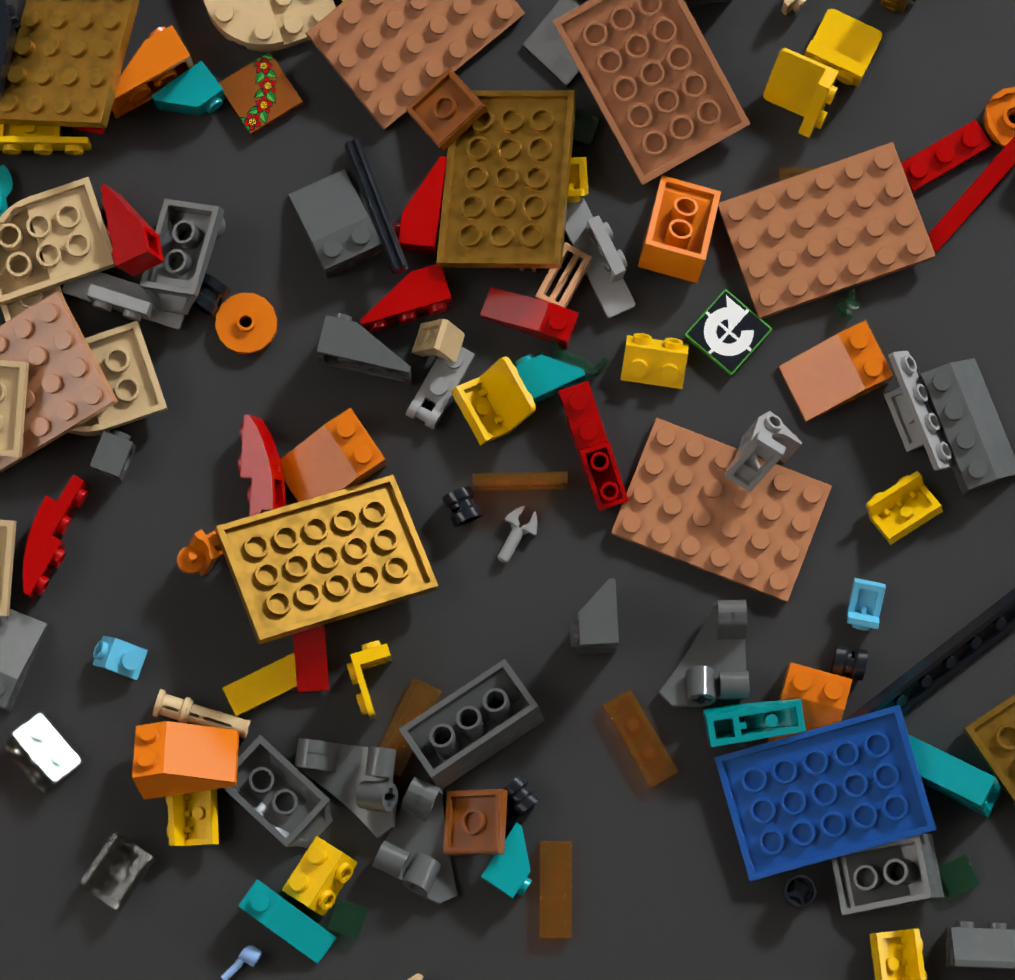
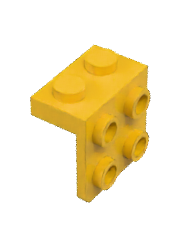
[804,8,882,88]
[763,48,839,138]
[451,356,536,446]
[346,640,392,720]

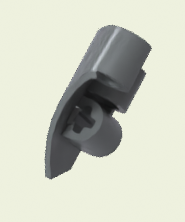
[659,600,750,708]
[295,738,398,839]

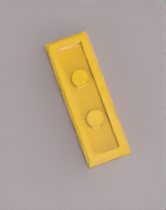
[222,653,297,717]

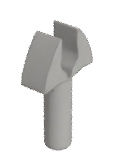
[497,506,537,563]

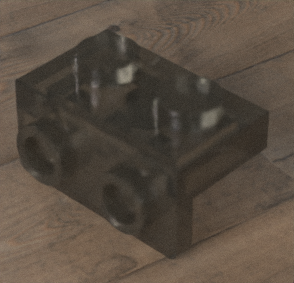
[5,713,81,793]
[79,832,156,912]

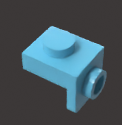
[847,578,886,631]
[93,636,148,680]

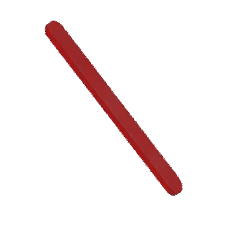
[928,136,1015,252]

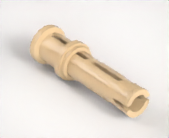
[152,689,251,740]

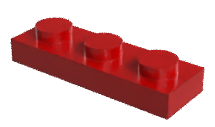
[901,119,992,194]

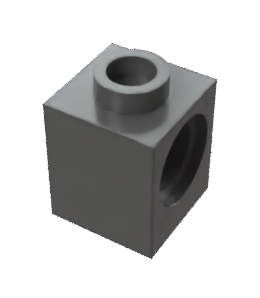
[90,430,136,482]

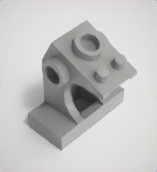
[724,411,802,492]

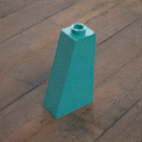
[909,735,1002,818]

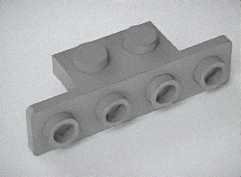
[565,197,636,319]
[62,272,185,330]
[884,351,954,471]

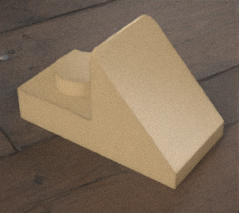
[412,319,465,362]

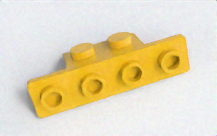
[0,124,92,155]

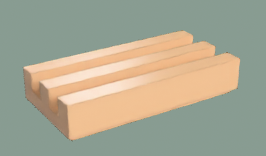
[535,242,594,308]

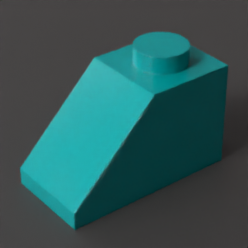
[151,60,226,116]
[515,354,586,404]
[481,822,532,899]

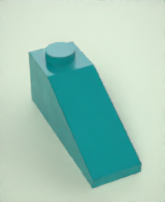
[703,699,806,747]
[238,879,337,964]

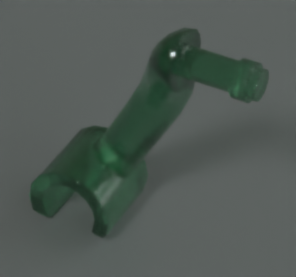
[836,287,860,319]
[540,341,609,376]

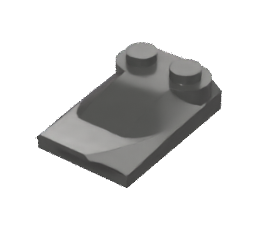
[139,198,226,315]
[223,735,333,848]

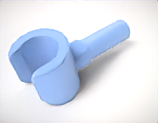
[221,945,262,980]

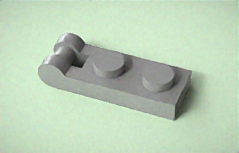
[405,347,475,430]

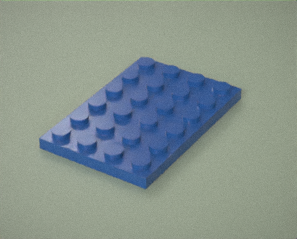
[714,705,936,881]

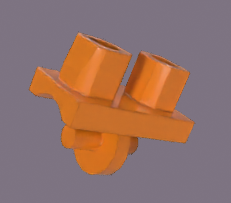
[176,529,223,577]

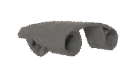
[372,776,458,905]

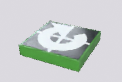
[684,289,772,377]

